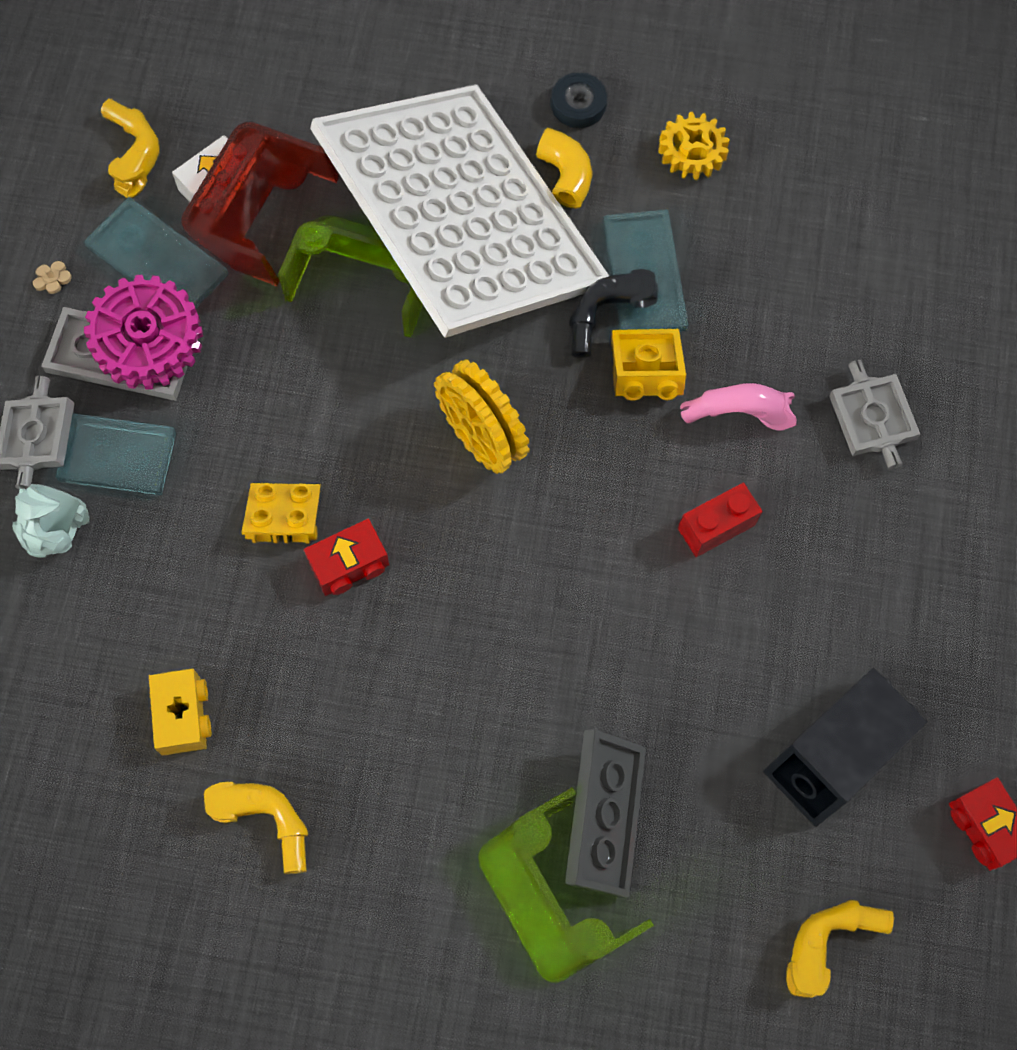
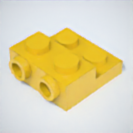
[611,329,686,401]

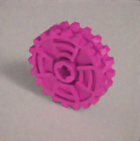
[84,275,203,390]

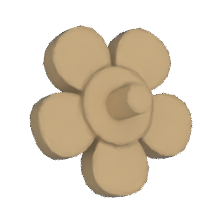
[33,261,72,294]

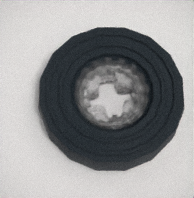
[551,72,608,128]

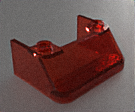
[181,122,340,286]

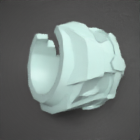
[12,484,89,558]

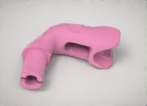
[680,383,797,431]

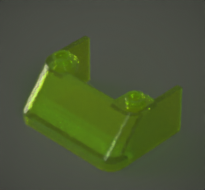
[278,215,423,338]
[479,787,654,983]

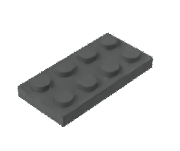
[565,729,646,898]

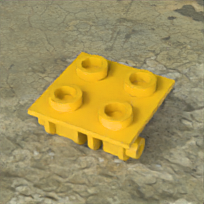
[242,483,321,544]

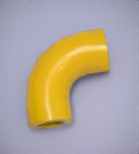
[536,127,593,209]

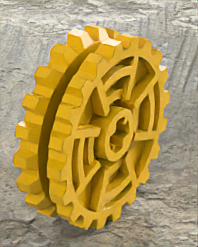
[434,359,530,474]

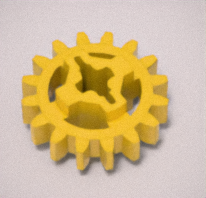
[658,112,730,180]

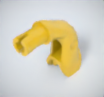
[101,98,159,199]
[204,782,308,874]
[786,900,894,998]

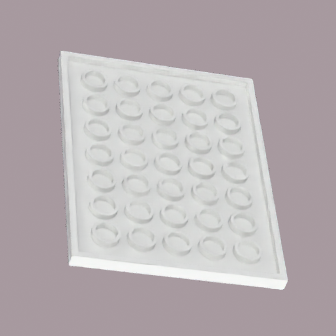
[310,85,609,338]

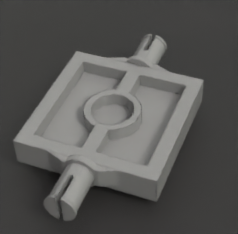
[829,360,921,470]
[0,376,74,489]

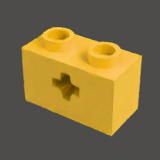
[149,669,212,756]

